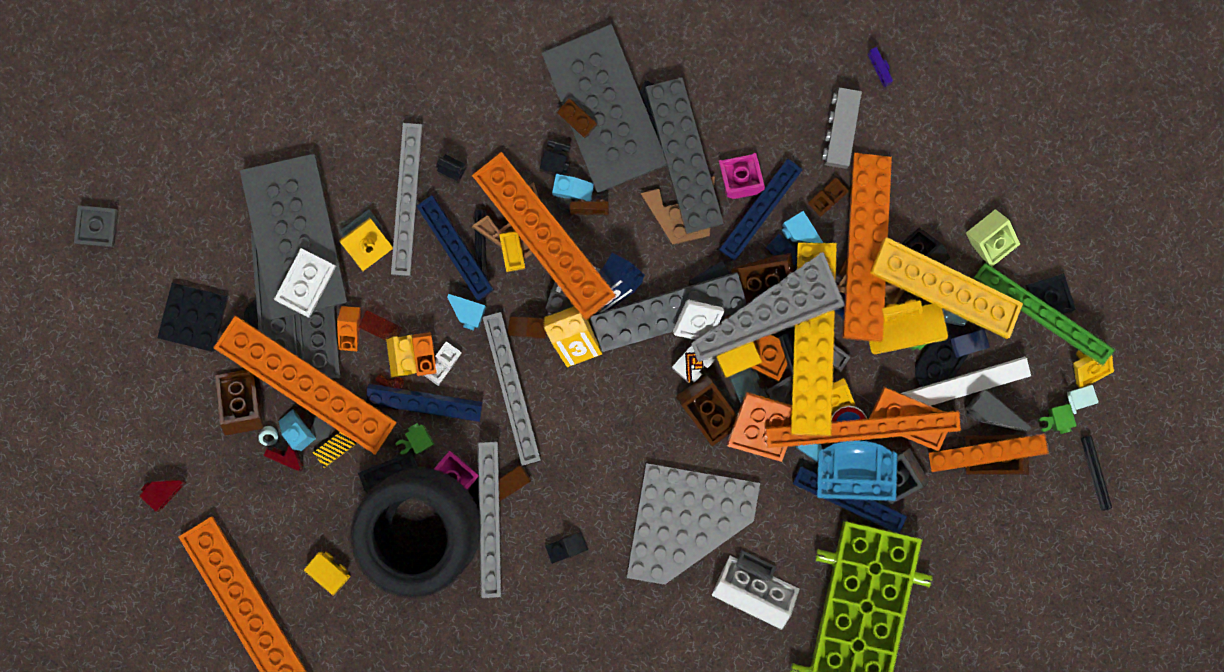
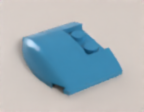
[817,441,897,501]

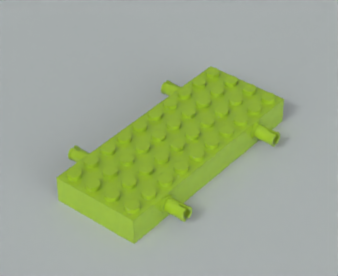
[790,521,932,672]

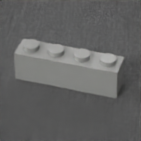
[822,88,862,169]

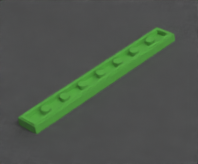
[974,263,1115,366]

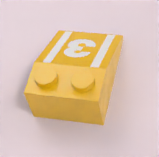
[544,306,602,367]

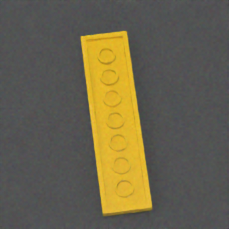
[870,237,1023,339]

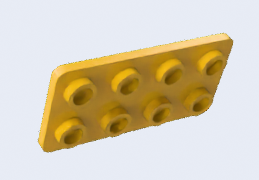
[869,299,948,354]

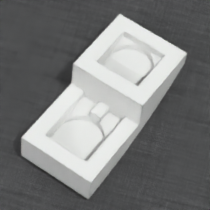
[424,342,462,386]

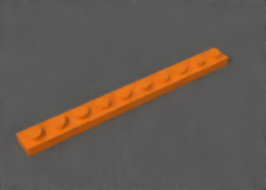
[765,411,961,448]

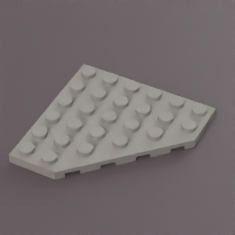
[627,463,760,585]

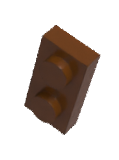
[557,98,598,138]
[570,199,609,215]

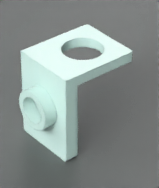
[1067,385,1098,414]

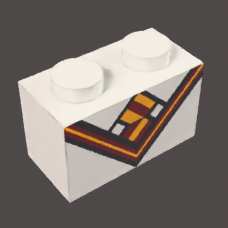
[672,345,715,383]

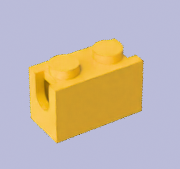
[386,335,417,377]
[716,342,762,378]
[304,551,351,595]

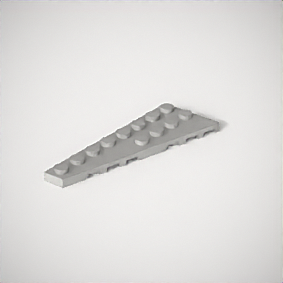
[691,252,844,362]

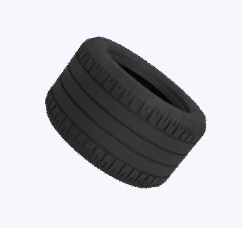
[350,468,481,598]

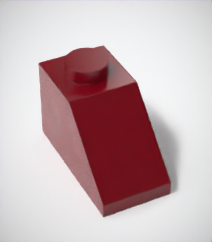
[139,480,186,512]

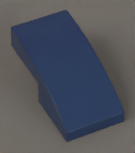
[951,329,990,358]

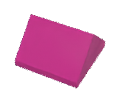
[434,451,479,490]

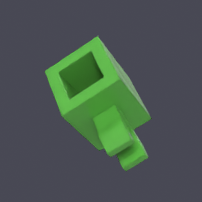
[1038,404,1076,434]
[396,423,435,454]

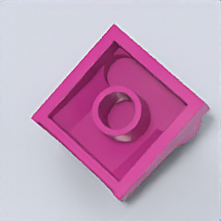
[719,153,765,199]

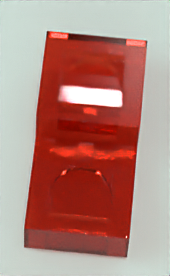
[359,310,402,341]

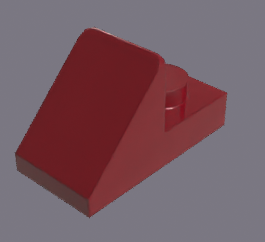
[263,445,303,471]

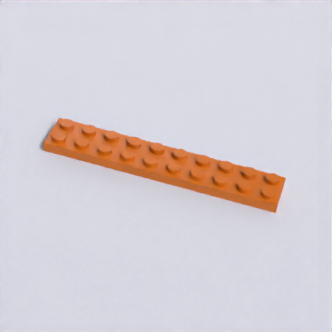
[472,152,616,320]
[843,153,892,342]
[214,316,397,455]
[179,516,307,672]

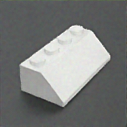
[712,556,799,629]

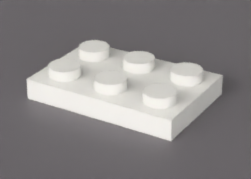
[274,248,336,318]

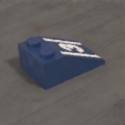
[596,253,645,313]

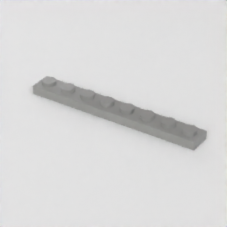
[391,123,423,276]
[483,312,541,465]
[477,442,501,598]

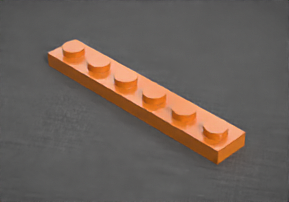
[928,434,1049,472]

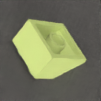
[966,209,1020,267]

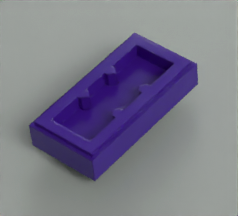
[868,47,893,87]

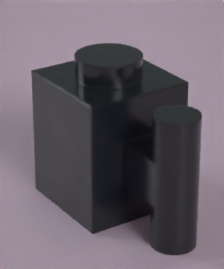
[540,139,571,176]
[436,154,467,184]

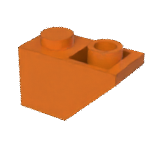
[337,306,361,351]
[412,332,436,376]

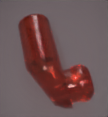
[375,374,404,389]

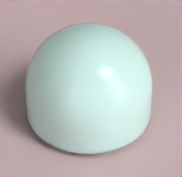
[259,426,278,446]

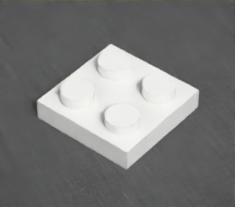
[673,299,724,340]

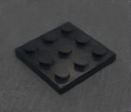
[157,283,229,352]

